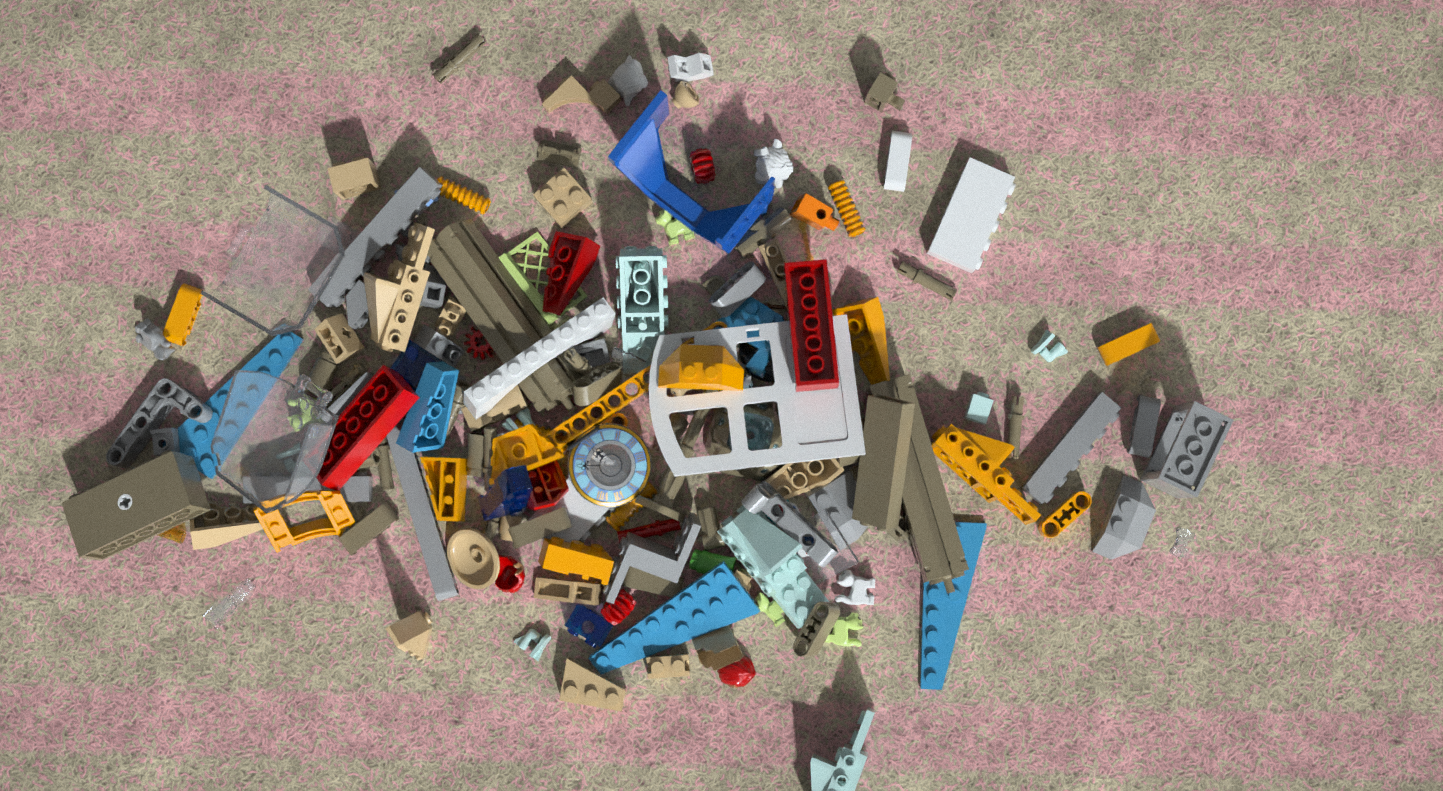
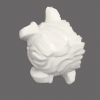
[608,55,648,106]
[754,139,793,188]

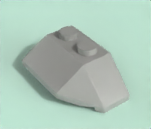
[1092,475,1156,560]

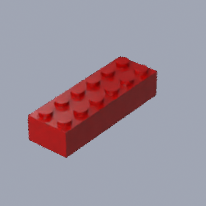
[784,259,839,392]
[302,365,420,491]

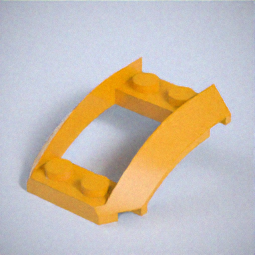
[253,490,355,553]

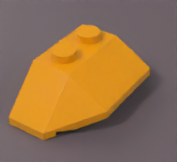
[658,344,744,391]

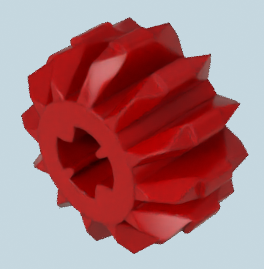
[689,148,716,184]
[464,327,493,360]
[601,589,636,625]

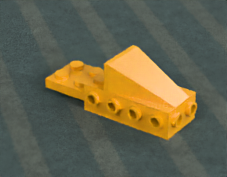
[931,424,1041,525]

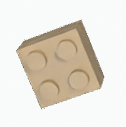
[327,156,382,199]
[533,168,593,229]

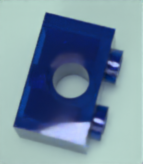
[565,603,614,648]

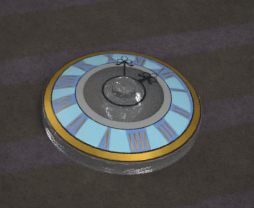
[567,423,652,507]

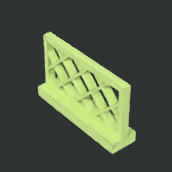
[499,231,587,327]

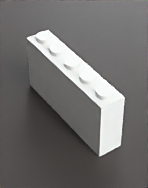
[927,157,1016,273]
[528,448,628,542]

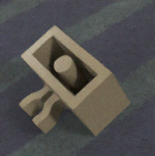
[864,72,905,113]

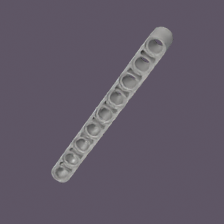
[387,418,459,601]

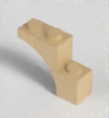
[542,75,622,114]

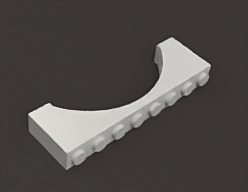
[464,297,616,420]

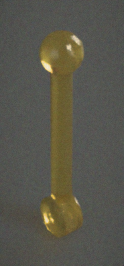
[799,222,814,261]

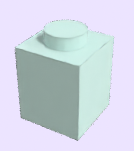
[964,392,994,425]

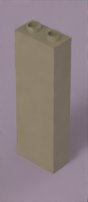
[852,394,915,532]

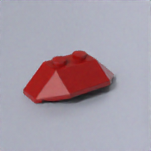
[516,460,569,510]

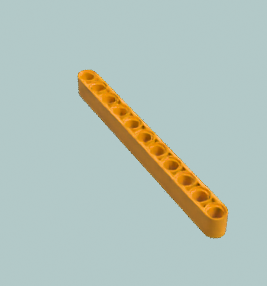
[545,321,728,450]

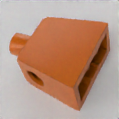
[790,193,840,231]

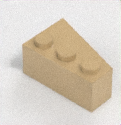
[461,385,531,433]
[559,657,626,712]

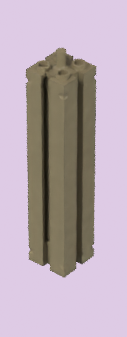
[427,219,583,412]
[867,374,969,594]

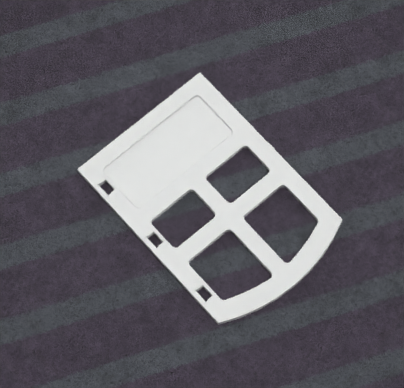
[649,314,866,476]

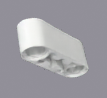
[883,130,912,192]

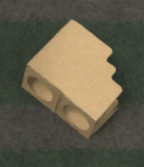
[692,625,742,671]

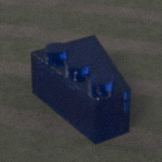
[478,465,532,521]

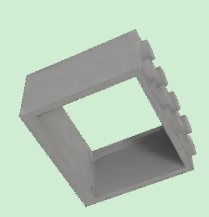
[1140,401,1234,498]

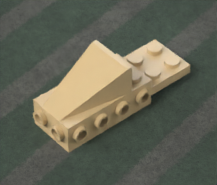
[364,222,435,352]

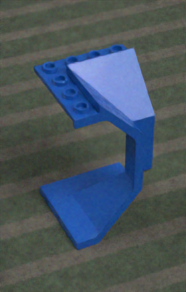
[608,90,776,254]

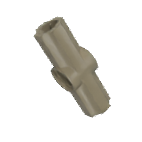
[735,206,793,259]

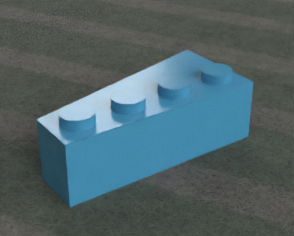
[396,361,459,453]

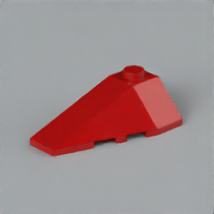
[542,231,601,316]

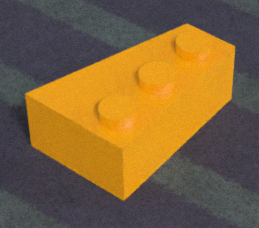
[420,457,467,521]
[538,536,614,585]

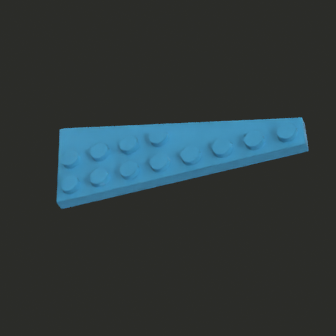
[162,328,304,479]
[920,522,987,690]
[588,561,760,674]

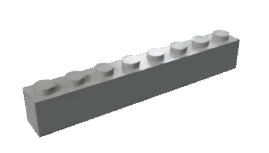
[310,167,443,308]

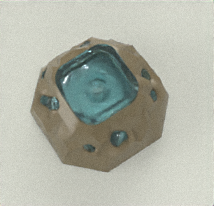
[705,401,785,481]

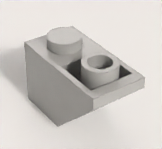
[420,264,446,309]
[346,280,369,330]
[413,324,465,367]

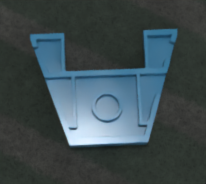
[714,297,785,378]

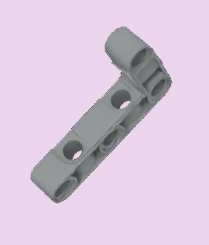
[106,378,213,468]
[741,481,839,568]

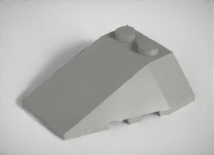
[805,462,868,550]

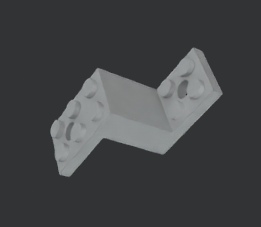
[603,512,701,604]

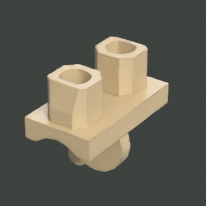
[434,296,466,337]

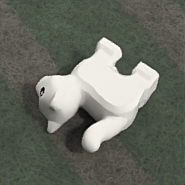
[835,569,875,605]

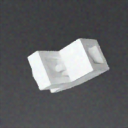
[667,53,714,82]

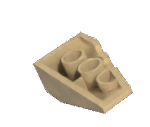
[766,458,845,500]
[190,501,263,550]

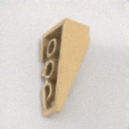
[385,610,433,660]

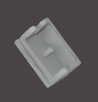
[569,339,611,367]

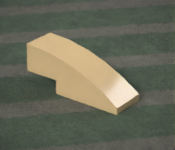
[534,577,603,605]

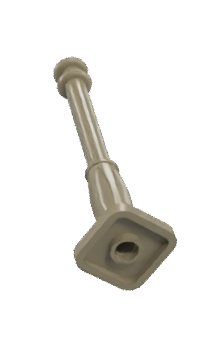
[635,390,718,523]

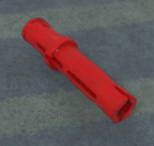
[617,518,681,543]

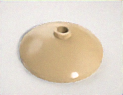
[447,528,500,589]

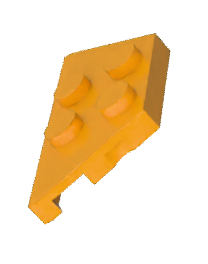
[489,424,564,485]

